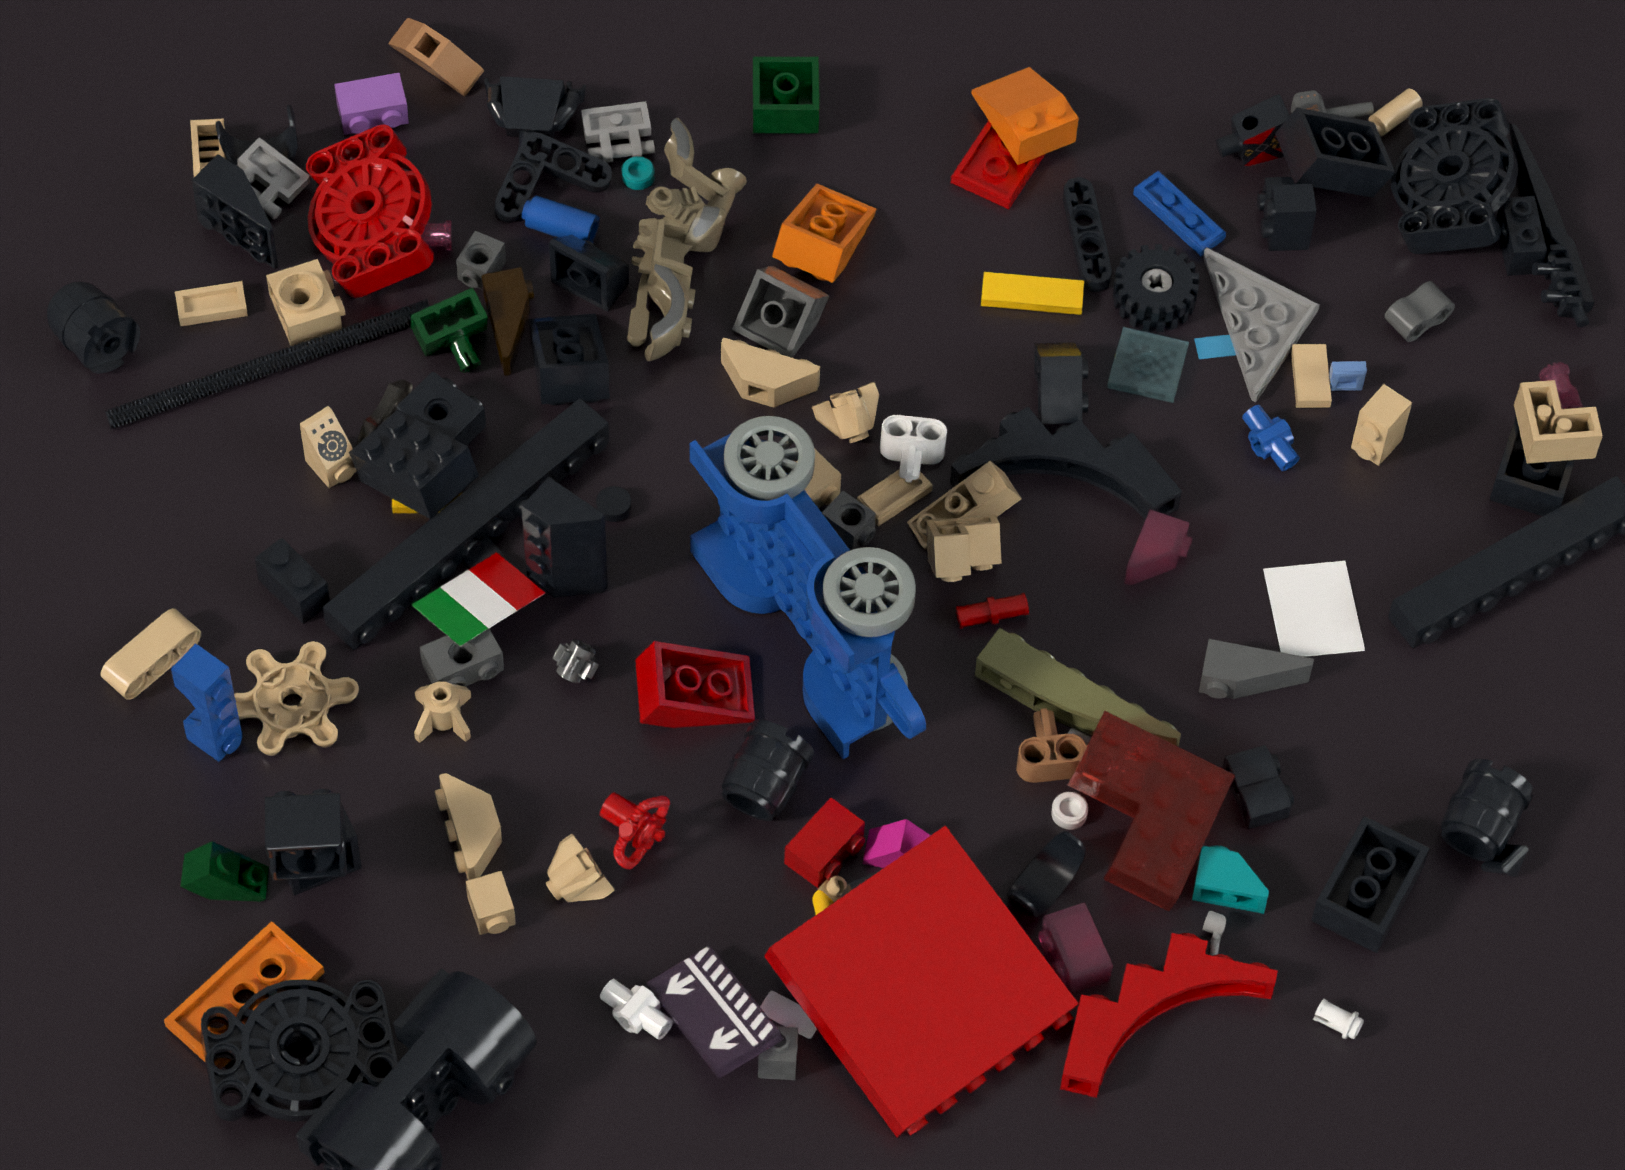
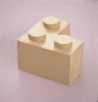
[1514,380,1603,464]
[926,515,1002,582]

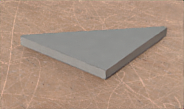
[1203,248,1319,402]

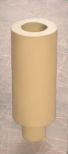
[1369,88,1423,136]

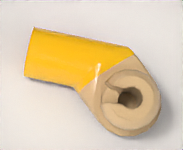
[812,876,847,915]

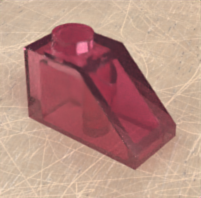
[1125,510,1192,585]

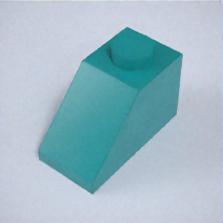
[1192,845,1269,914]

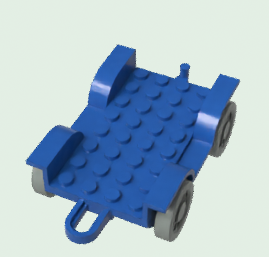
[689,416,926,759]

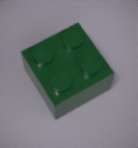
[752,57,819,133]

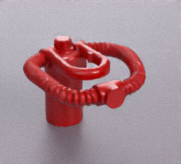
[600,792,670,869]

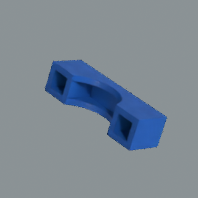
[171,643,243,762]

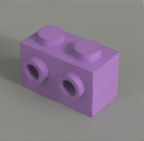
[334,73,409,135]

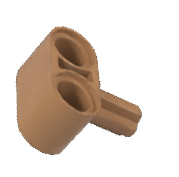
[1017,708,1086,783]

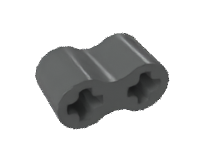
[1385,281,1455,342]

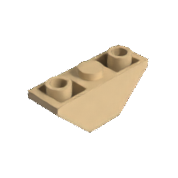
[721,337,820,408]
[435,773,502,880]

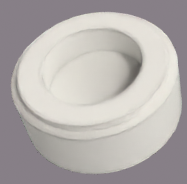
[1051,792,1088,830]

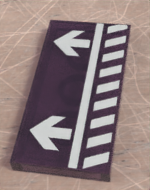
[646,945,783,1079]

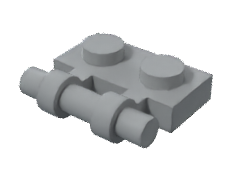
[581,101,655,163]
[237,137,310,219]

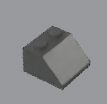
[732,266,830,358]

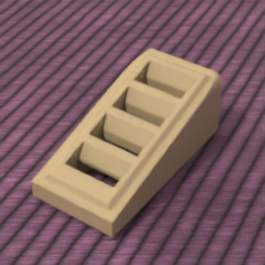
[190,118,226,177]

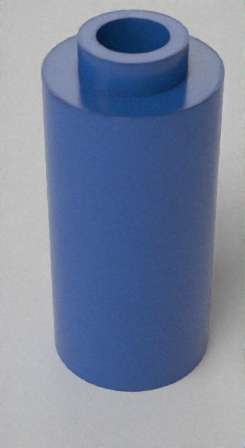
[522,195,600,243]

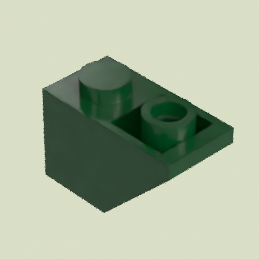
[180,841,269,902]

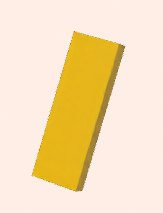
[981,272,1084,315]

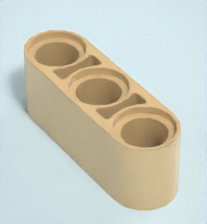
[101,608,201,700]

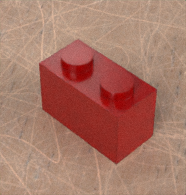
[784,798,865,888]

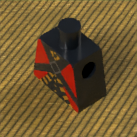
[1216,94,1290,166]

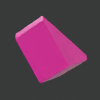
[863,819,931,868]

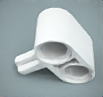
[880,415,947,483]

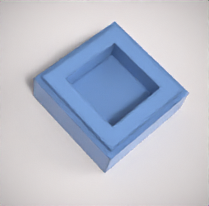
[1329,361,1367,391]

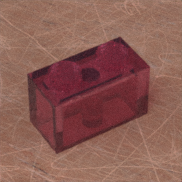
[1038,902,1113,994]

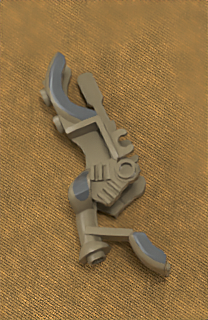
[627,118,747,361]

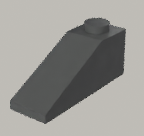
[1199,639,1314,699]

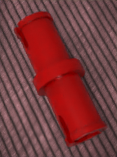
[956,593,1029,629]

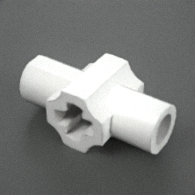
[600,979,673,1040]

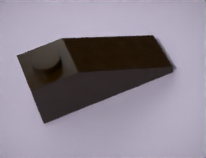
[482,267,534,376]

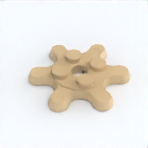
[234,641,359,756]

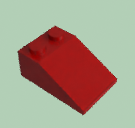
[635,641,755,728]

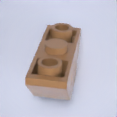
[388,18,484,96]

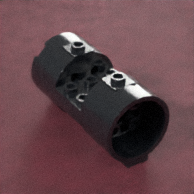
[295,968,537,1170]

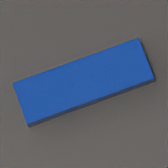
[1133,171,1226,256]

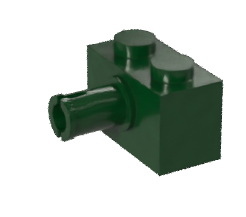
[411,288,488,373]

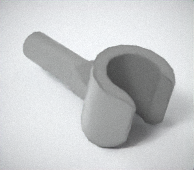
[1202,911,1226,956]

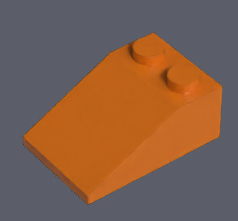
[971,67,1079,165]
[772,184,877,283]

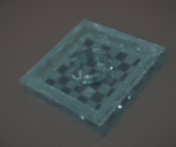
[1107,327,1189,403]

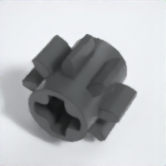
[553,639,599,683]

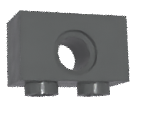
[420,629,504,687]

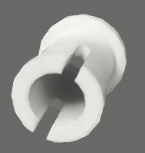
[1313,999,1364,1039]

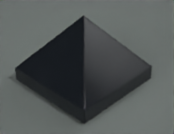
[1481,844,1528,877]

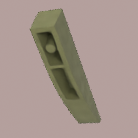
[975,628,1181,756]

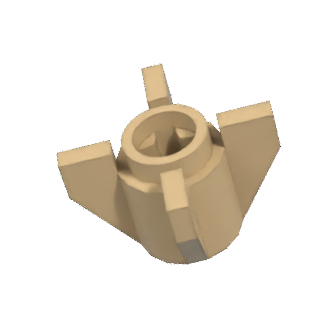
[812,382,879,443]
[414,682,471,743]
[546,834,615,902]

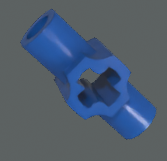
[1242,405,1300,471]

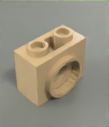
[266,259,345,346]

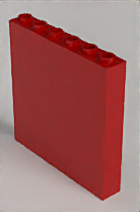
[764,825,1079,1137]

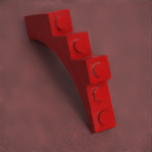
[1060,933,1278,1098]

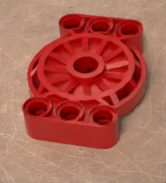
[306,125,434,298]

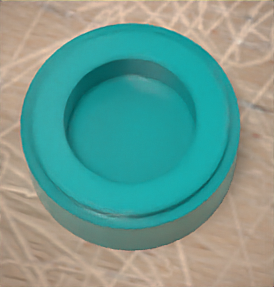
[622,156,655,190]

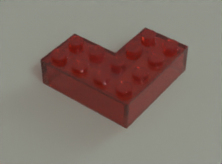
[1067,711,1235,911]

